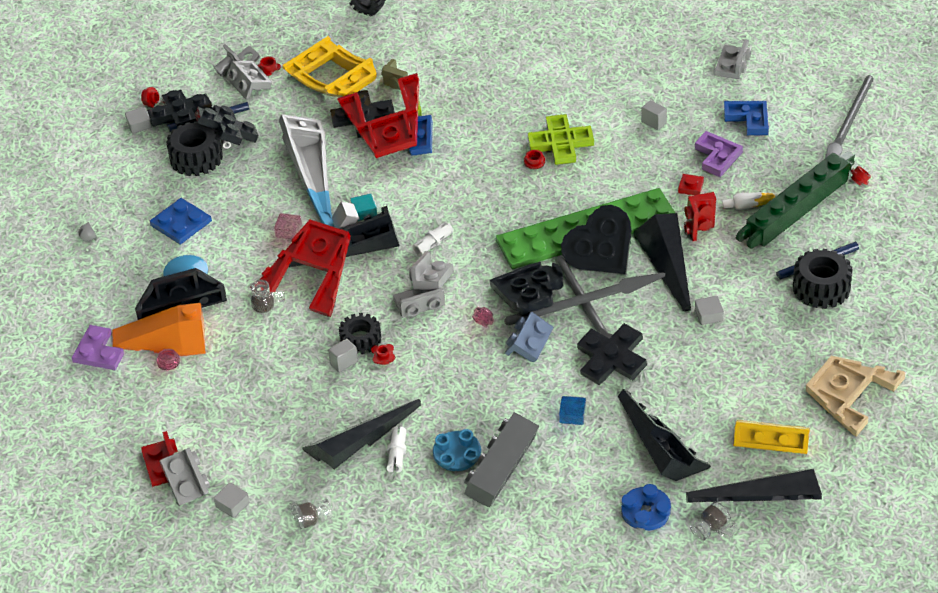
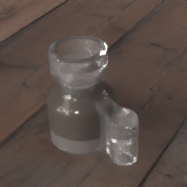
[251,280,286,315]
[289,499,332,530]
[690,502,740,541]

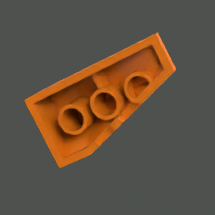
[112,303,206,356]

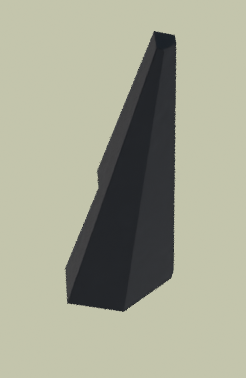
[634,213,691,311]

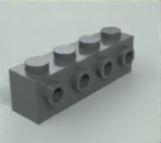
[464,412,539,507]

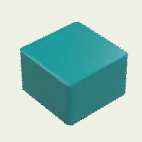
[350,193,377,221]

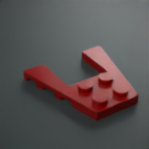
[337,73,420,158]
[250,219,351,317]

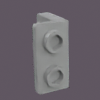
[715,39,752,79]
[227,61,272,99]
[409,251,454,290]
[393,288,445,318]
[159,448,210,506]

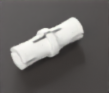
[412,221,453,256]
[387,426,407,472]

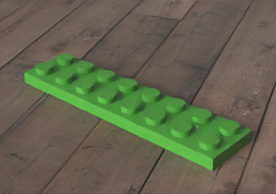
[496,188,675,270]

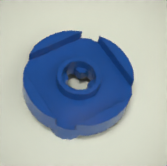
[621,484,671,531]

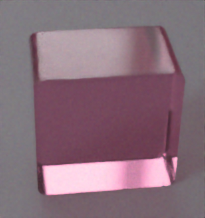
[274,213,302,239]

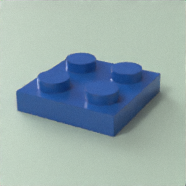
[150,197,212,245]

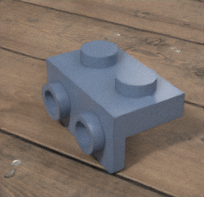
[504,312,554,362]

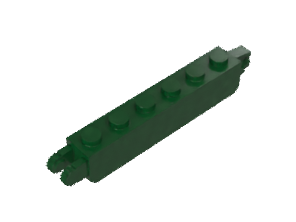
[735,151,855,249]

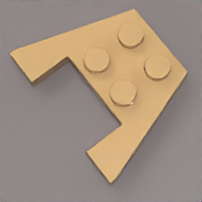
[806,356,906,437]

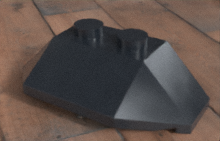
[135,268,227,320]

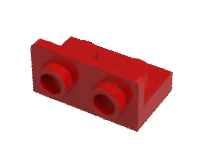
[684,192,716,241]
[141,431,178,487]

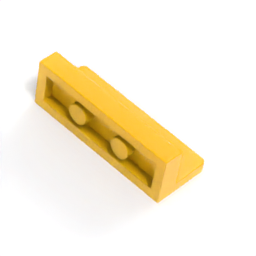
[733,420,810,454]

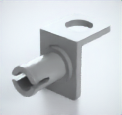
[214,44,261,77]

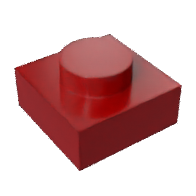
[678,174,704,195]

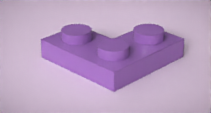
[695,131,743,177]
[72,325,124,370]

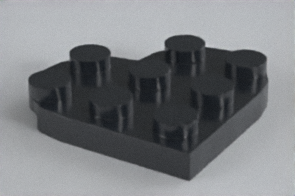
[561,205,632,275]
[490,262,564,316]

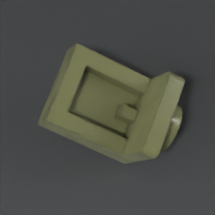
[381,59,408,90]

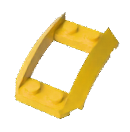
[282,36,377,97]

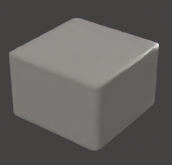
[641,100,667,130]
[125,107,152,134]
[332,201,359,229]
[695,296,724,325]
[328,339,358,373]
[214,483,250,518]

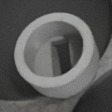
[78,222,97,241]

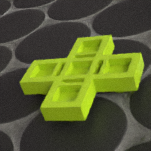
[528,114,594,165]

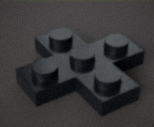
[147,90,213,128]
[330,90,395,138]
[195,105,259,146]
[577,323,647,385]

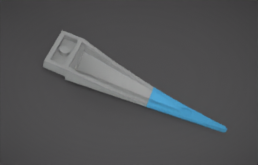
[279,114,334,227]

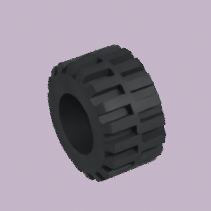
[166,122,223,176]
[793,249,853,309]

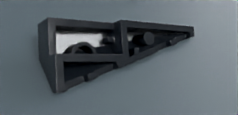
[289,206,400,267]
[618,389,711,481]
[302,399,421,470]
[686,469,822,503]

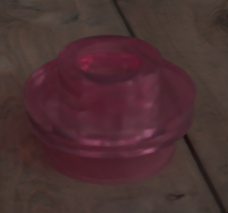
[472,307,494,328]
[157,349,180,370]

